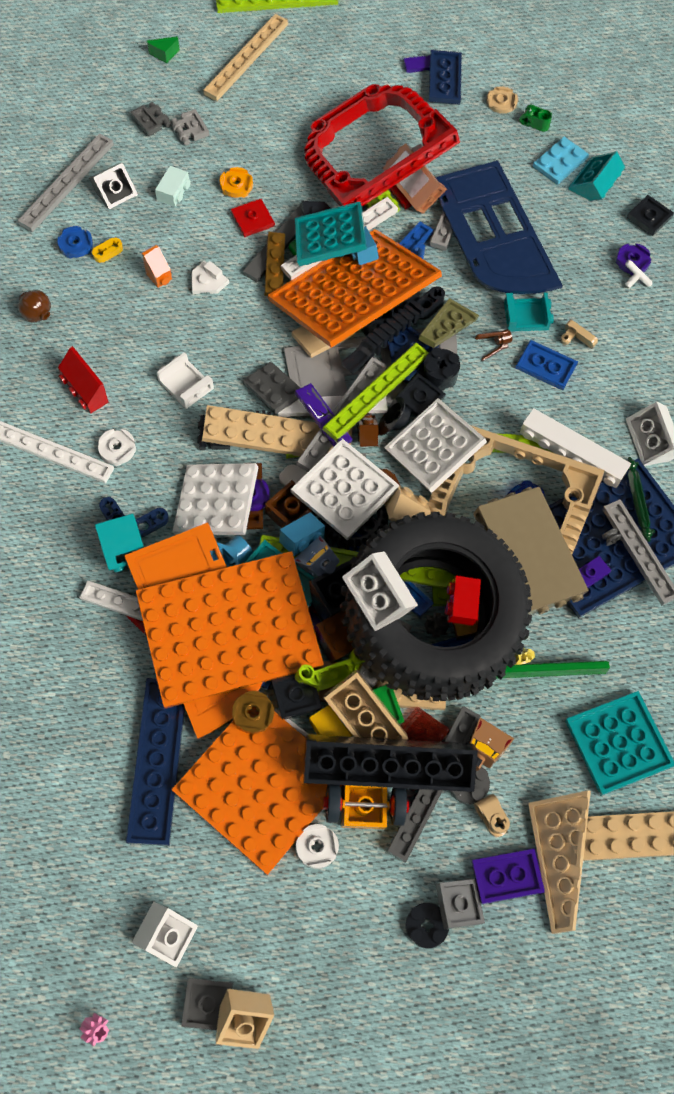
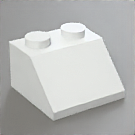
[132,902,198,968]

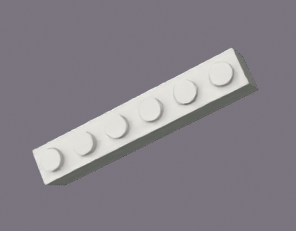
[520,408,631,488]

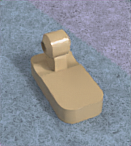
[561,319,598,349]

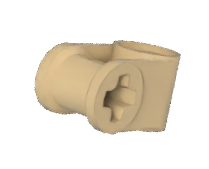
[474,794,510,837]

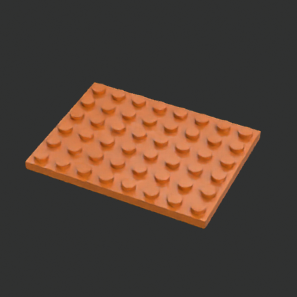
[267,229,442,348]
[136,551,324,709]

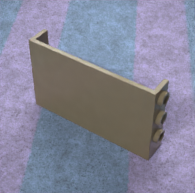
[473,487,589,615]

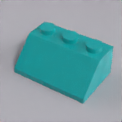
[568,151,625,201]

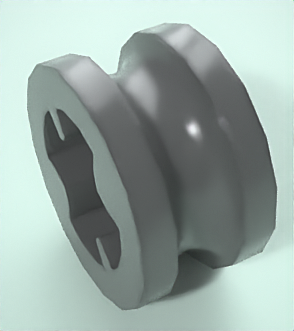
[602,528,622,546]

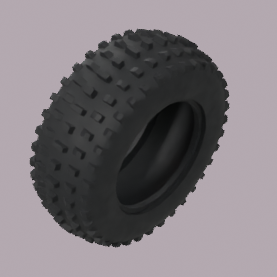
[340,512,532,701]

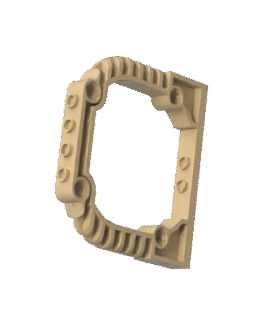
[428,425,605,554]

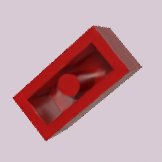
[445,575,481,626]

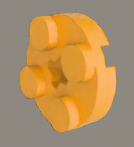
[220,167,253,198]

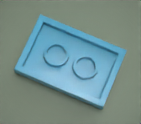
[533,137,589,185]

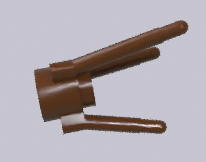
[475,329,512,361]

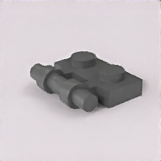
[130,102,172,137]

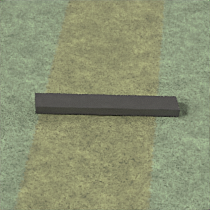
[243,204,303,282]

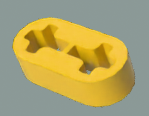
[92,238,123,263]

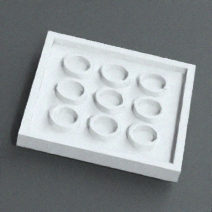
[384,398,487,493]
[291,439,399,540]
[172,463,258,535]

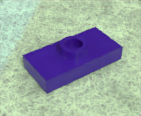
[579,556,612,588]

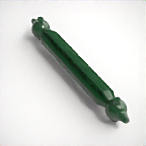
[628,457,655,542]

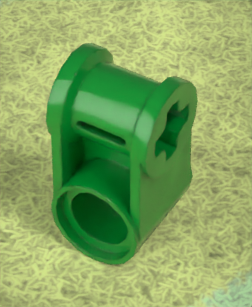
[519,104,552,132]

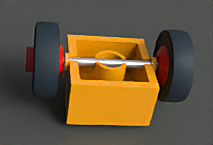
[323,784,409,829]

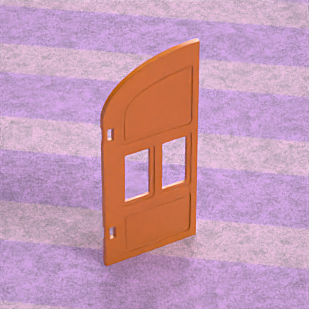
[124,522,263,739]

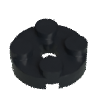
[405,903,449,949]

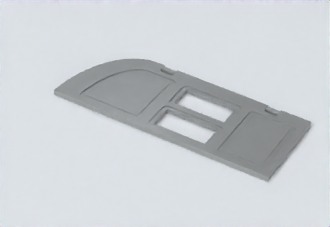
[284,328,457,418]

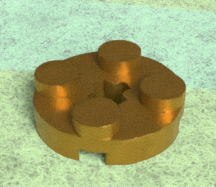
[232,691,274,734]

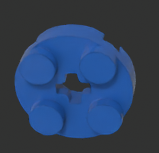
[57,226,93,258]

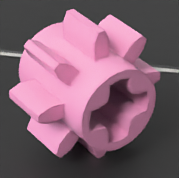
[79,1013,109,1046]

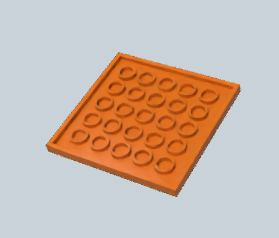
[172,707,342,875]

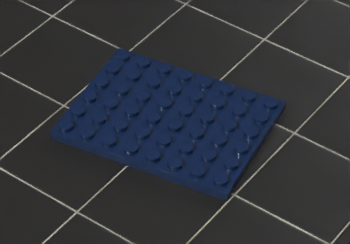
[549,458,674,619]

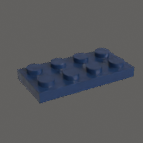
[429,50,462,105]

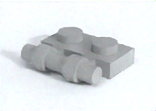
[171,109,209,145]

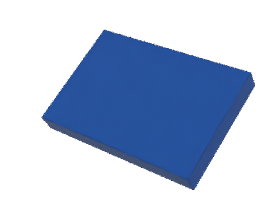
[515,340,578,391]

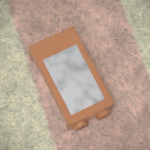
[383,143,447,213]

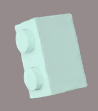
[155,166,190,207]

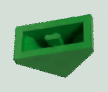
[147,36,180,64]

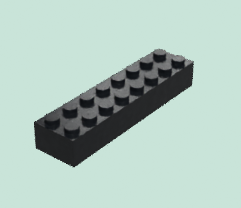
[303,734,478,792]

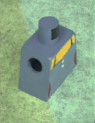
[294,536,340,578]

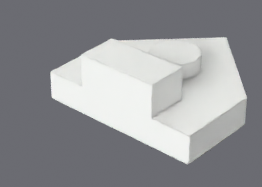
[192,261,229,294]

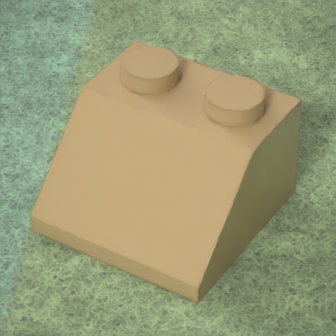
[384,485,430,521]
[215,989,274,1049]

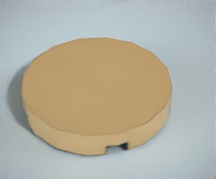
[486,86,518,113]

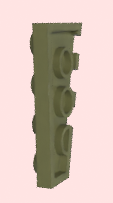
[418,298,479,348]

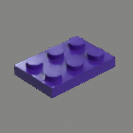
[471,849,545,905]

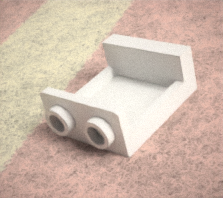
[157,353,214,409]

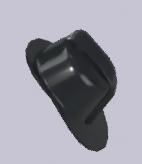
[378,397,412,436]

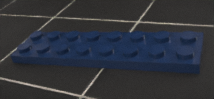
[126,678,185,846]

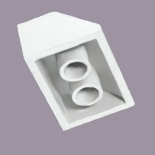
[626,401,674,466]
[342,552,418,631]

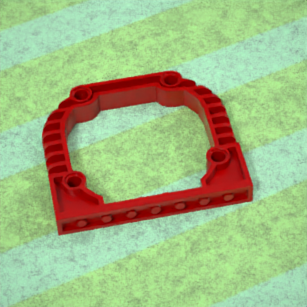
[304,84,460,207]

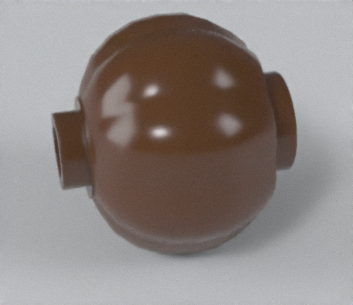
[18,290,51,323]

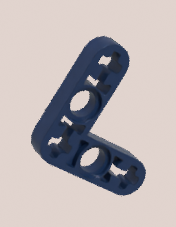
[99,497,169,538]

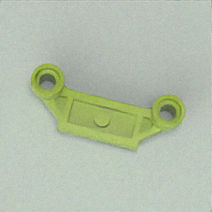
[295,649,365,692]

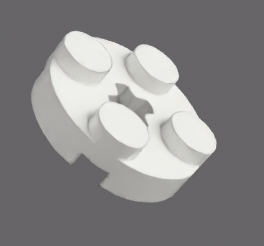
[98,429,136,466]
[296,824,339,869]

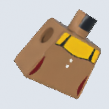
[469,717,514,771]

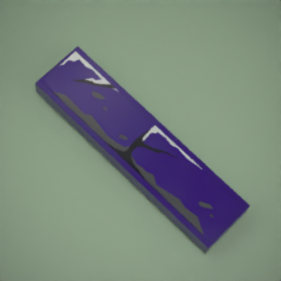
[295,383,352,447]

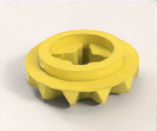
[514,648,535,665]

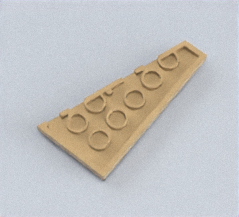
[528,790,591,934]

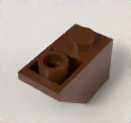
[357,413,378,447]

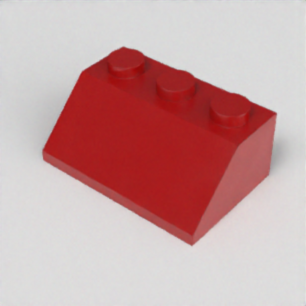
[58,346,109,414]

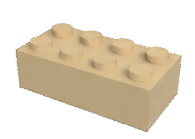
[324,669,408,740]

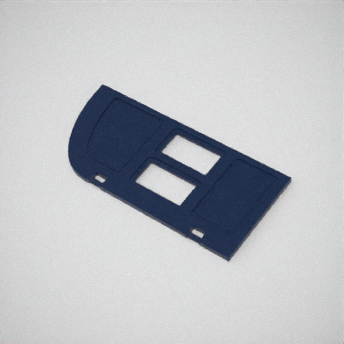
[435,160,563,294]

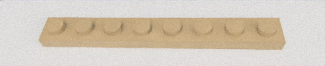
[204,14,288,101]

